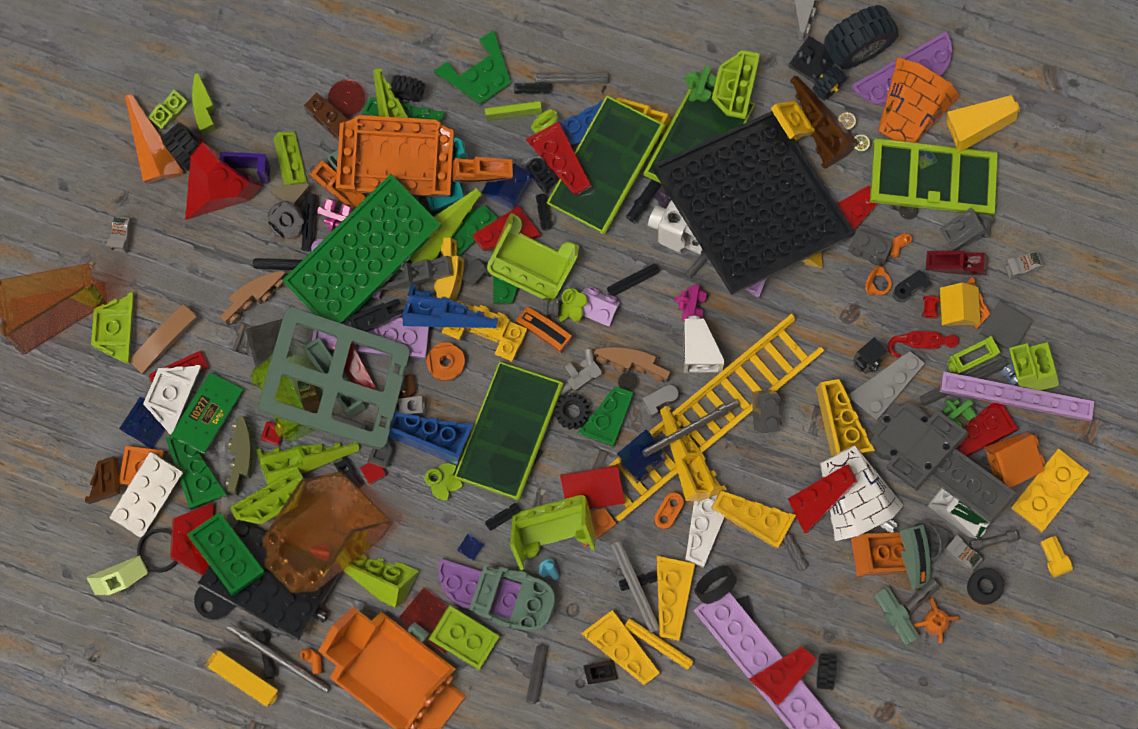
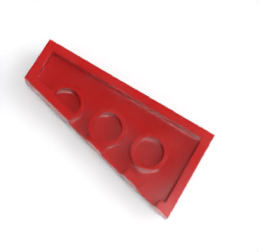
[788,464,858,534]

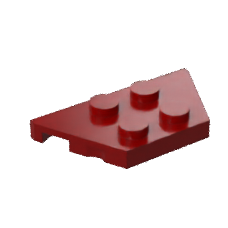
[170,504,213,577]

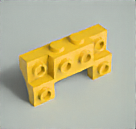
[442,300,528,363]

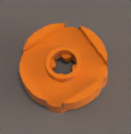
[426,342,465,381]

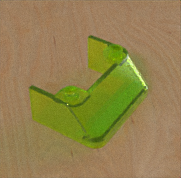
[250,355,315,444]

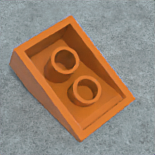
[851,533,907,577]

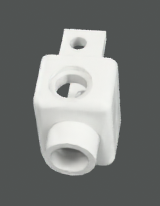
[648,200,703,255]

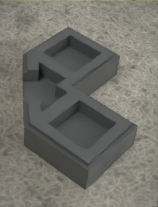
[361,420,393,469]

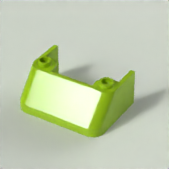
[510,495,595,570]

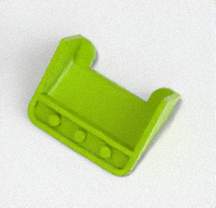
[487,213,579,300]

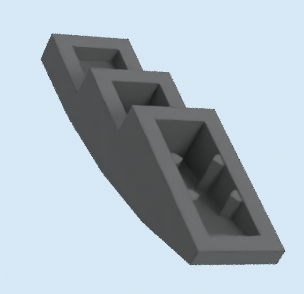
[378,256,453,291]

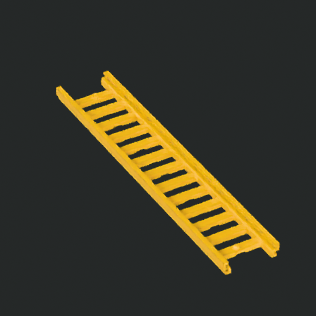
[608,314,824,522]

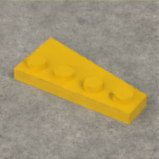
[710,491,796,549]
[657,556,695,641]
[581,610,660,685]

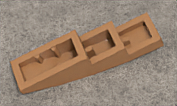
[130,304,198,374]

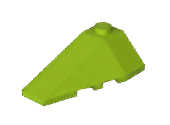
[332,549,419,608]

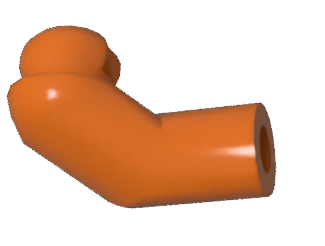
[300,648,322,675]

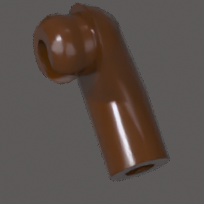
[398,374,416,399]

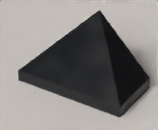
[583,660,618,685]

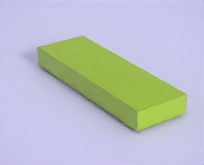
[485,101,542,121]

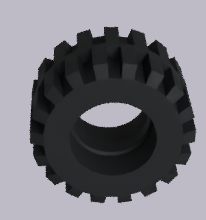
[161,122,201,172]

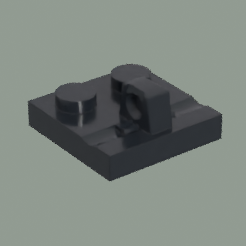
[788,35,835,84]

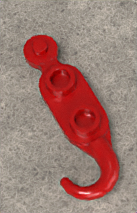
[887,331,959,357]

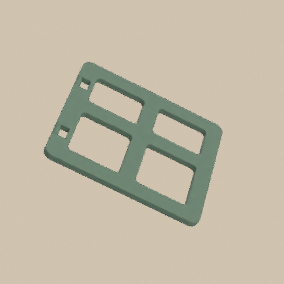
[258,308,410,449]

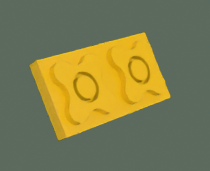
[1010,448,1089,533]

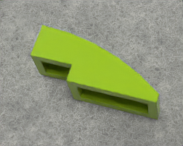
[192,73,216,136]

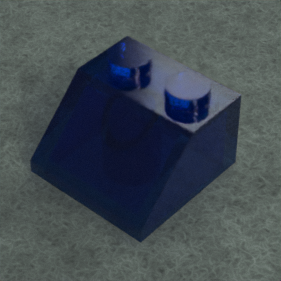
[481,164,532,210]
[617,429,666,483]

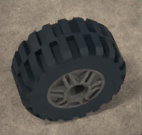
[824,5,899,69]

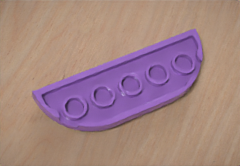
[851,32,952,105]
[438,558,521,620]

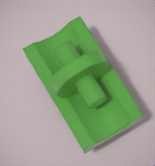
[684,65,717,102]
[942,399,976,427]

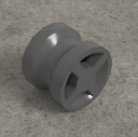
[543,298,559,318]

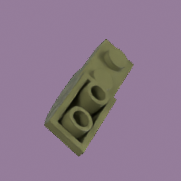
[225,415,253,496]

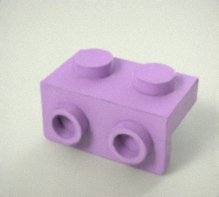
[582,287,620,327]

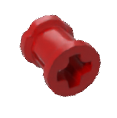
[921,296,940,319]

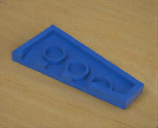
[560,100,614,147]

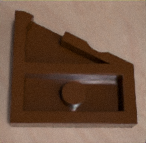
[85,456,120,504]

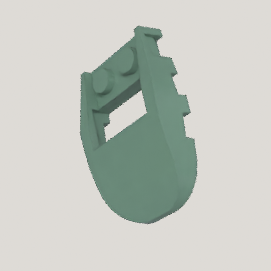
[469,565,555,631]

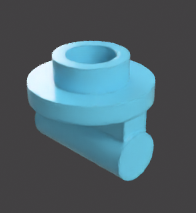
[539,558,560,580]

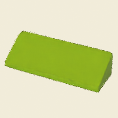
[273,131,307,185]

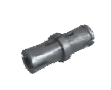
[903,578,940,614]

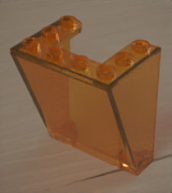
[0,263,108,355]

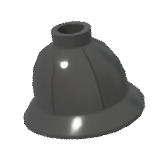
[914,521,952,560]

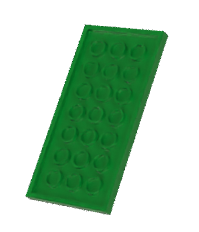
[282,174,443,324]

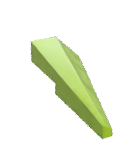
[373,68,408,118]

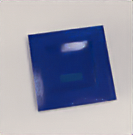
[457,534,484,561]

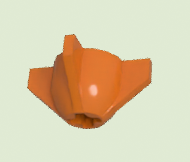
[913,599,959,644]

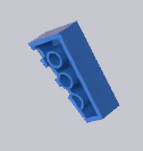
[388,412,473,465]

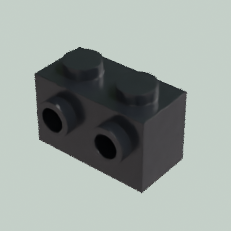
[853,337,887,375]

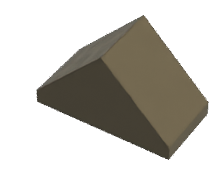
[270,183,310,206]

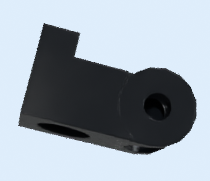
[893,270,931,303]

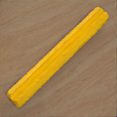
[625,619,693,670]

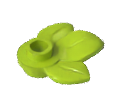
[559,288,587,322]
[424,463,462,501]

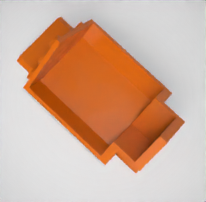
[318,607,466,729]

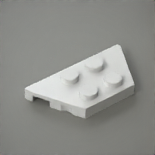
[143,365,202,434]

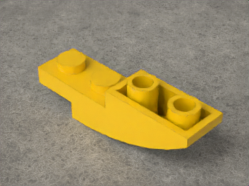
[434,237,464,301]

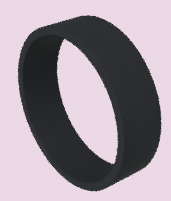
[137,528,177,573]
[694,565,737,604]

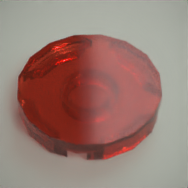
[328,80,365,117]

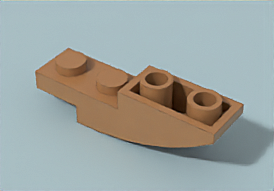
[220,271,286,326]
[594,347,670,383]

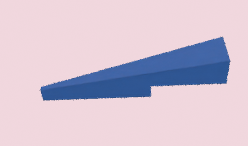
[402,285,498,328]

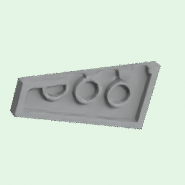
[847,351,925,422]

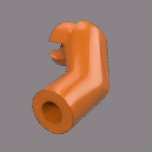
[889,233,912,258]

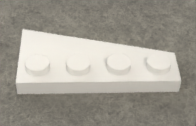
[685,495,724,568]

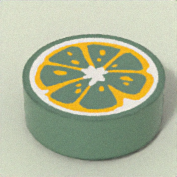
[853,134,871,154]

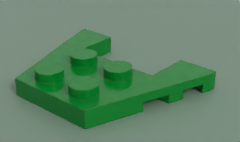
[434,30,511,106]

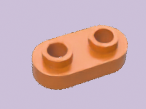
[654,492,684,530]

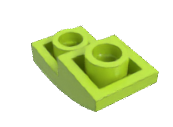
[148,90,189,129]

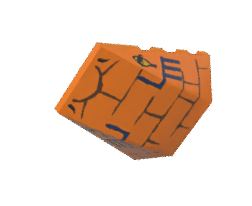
[878,57,960,150]

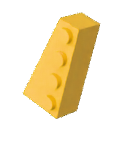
[816,379,875,457]

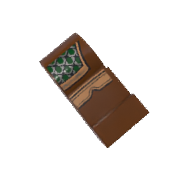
[297,381,320,413]

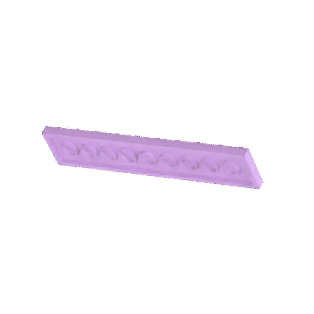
[693,592,841,729]

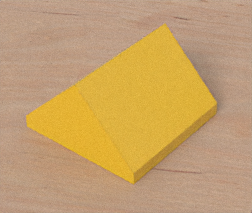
[940,282,980,326]

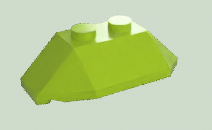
[712,50,760,119]
[230,468,304,524]

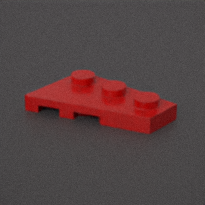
[748,646,817,705]

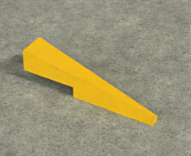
[660,406,727,501]

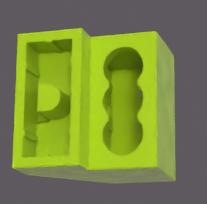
[1009,342,1059,391]

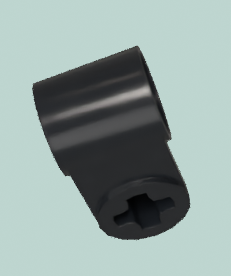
[526,158,560,194]

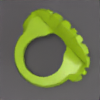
[531,109,559,134]

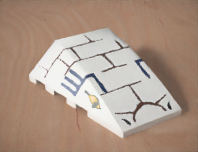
[820,446,904,541]

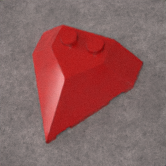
[185,142,262,220]

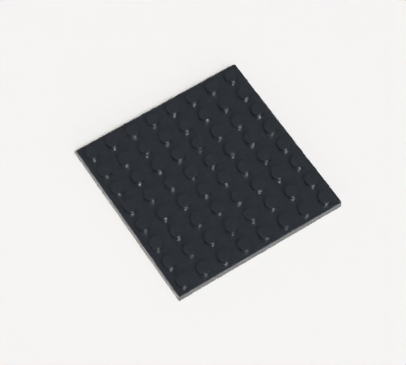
[652,111,855,295]

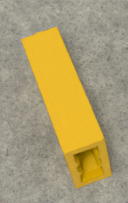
[946,95,1020,152]
[205,649,278,707]

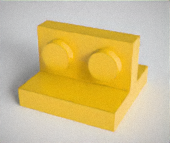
[771,100,815,142]

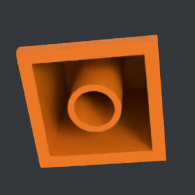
[984,432,1045,488]

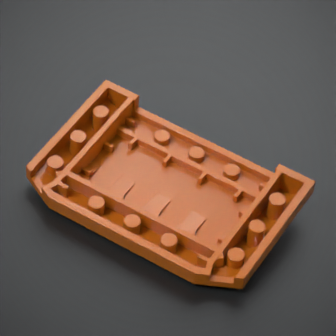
[336,115,454,198]

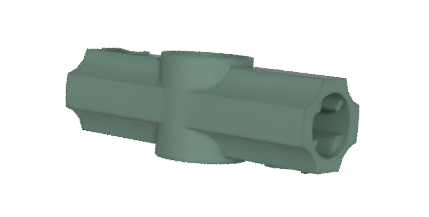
[874,587,920,646]

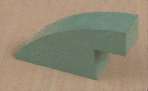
[303,337,366,419]

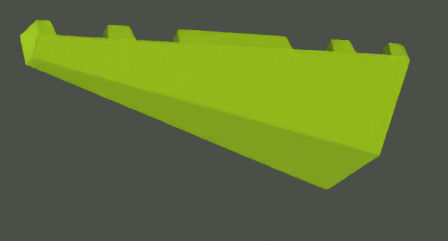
[410,188,482,263]
[256,442,359,485]

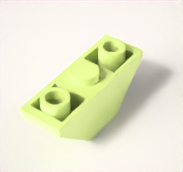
[87,555,148,595]

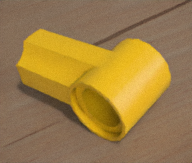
[1040,536,1073,578]

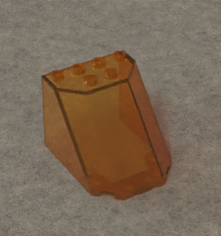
[262,471,393,593]

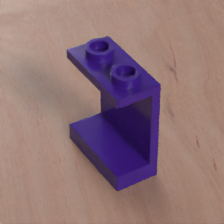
[219,152,271,183]

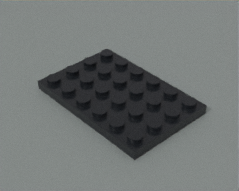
[198,520,340,641]

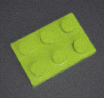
[429,605,500,670]

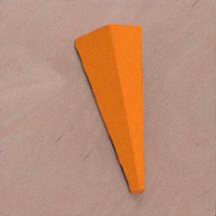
[125,94,185,184]

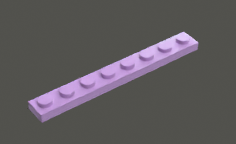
[939,372,1094,422]

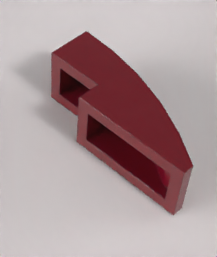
[926,251,988,275]

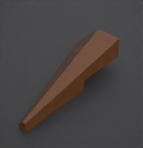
[790,76,858,169]

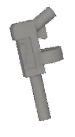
[545,349,602,403]

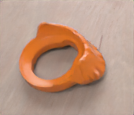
[865,266,892,296]

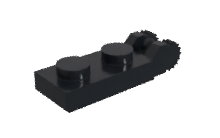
[349,299,404,332]

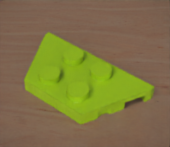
[91,292,134,364]

